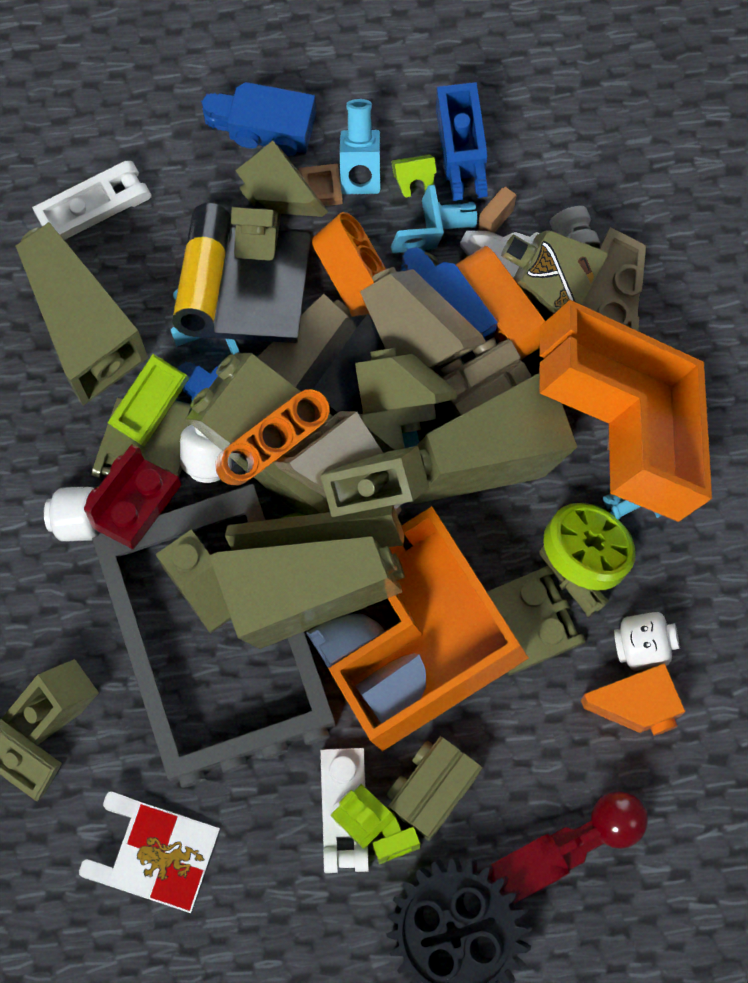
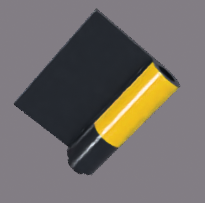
[172,203,311,343]

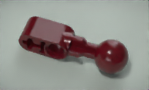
[478,792,648,904]

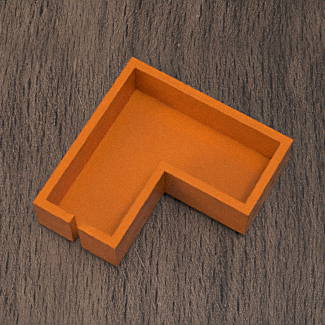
[539,300,712,522]
[328,506,529,751]

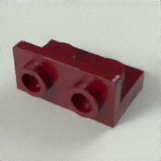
[84,444,181,550]

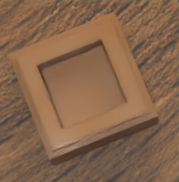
[299,164,343,206]
[478,187,516,233]

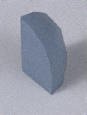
[306,613,386,668]
[355,653,426,724]

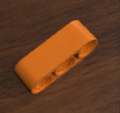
[312,212,386,317]
[455,246,545,360]
[215,390,330,485]

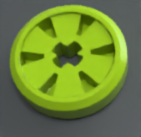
[543,503,636,590]

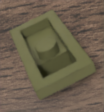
[231,207,281,260]
[359,404,436,453]

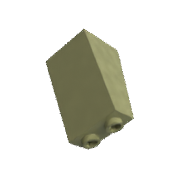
[16,222,148,406]
[186,353,333,515]
[410,373,577,505]
[209,537,405,649]

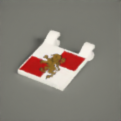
[79,792,220,913]

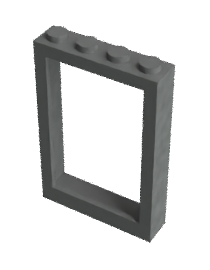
[92,484,336,788]

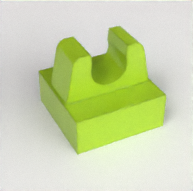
[391,154,437,197]
[330,784,395,849]
[372,812,420,864]

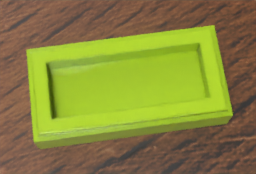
[107,354,190,447]

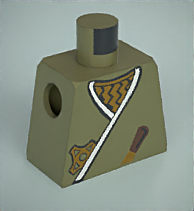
[501,231,608,318]

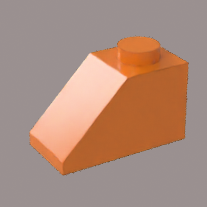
[581,663,685,736]

